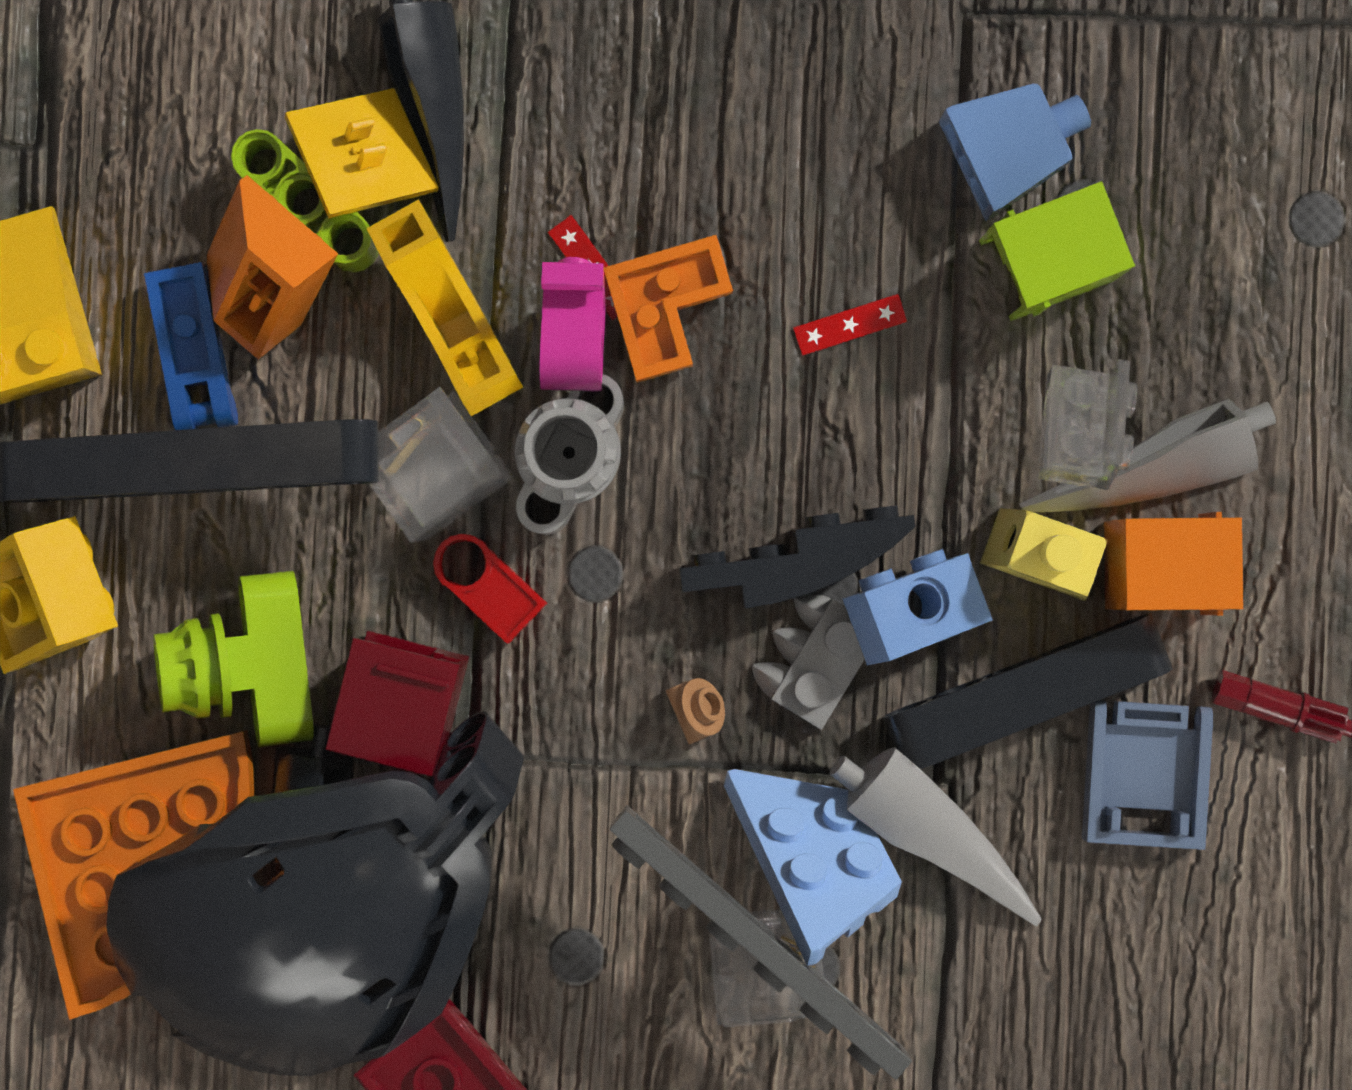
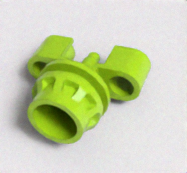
[153,571,314,747]

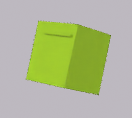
[979,181,1135,321]

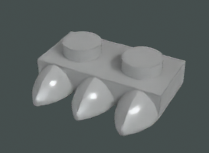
[752,593,865,730]

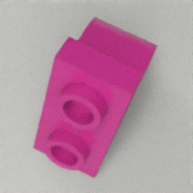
[539,257,606,391]

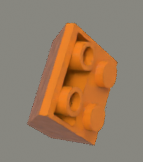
[207,175,338,360]

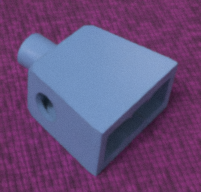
[939,84,1091,221]

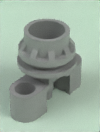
[515,374,624,535]

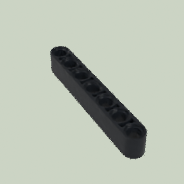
[0,419,380,503]

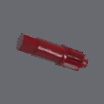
[1212,670,1352,744]

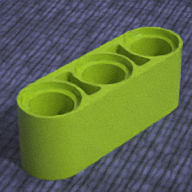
[231,129,378,272]

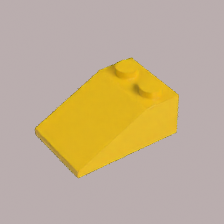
[0,206,102,405]

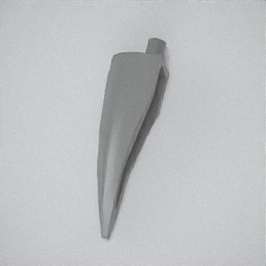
[1019,399,1276,512]
[830,747,1041,927]

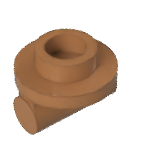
[665,678,725,744]

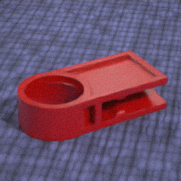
[433,534,548,644]

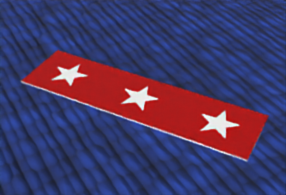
[548,215,617,321]
[793,294,907,356]

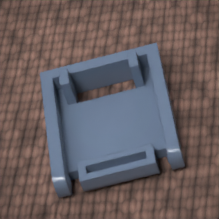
[1082,700,1213,850]

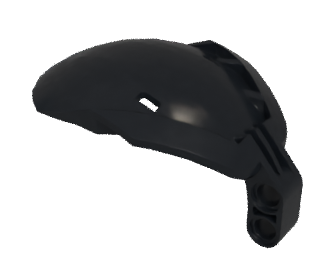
[106,712,524,1076]

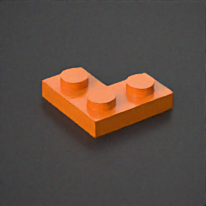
[604,234,733,383]

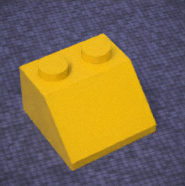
[0,516,118,674]

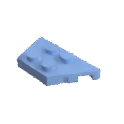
[724,769,902,966]

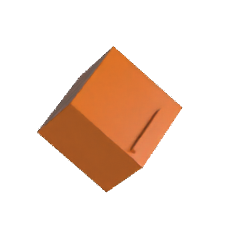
[1104,512,1243,616]

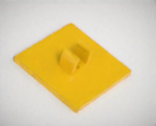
[284,88,439,219]

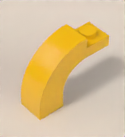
[366,199,523,416]

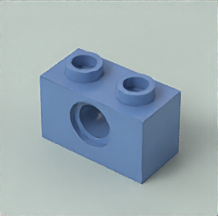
[843,549,993,665]

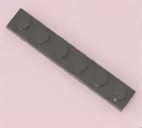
[609,805,912,1080]

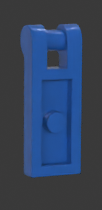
[144,262,238,430]

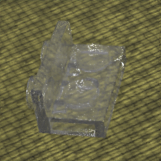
[1037,359,1137,490]

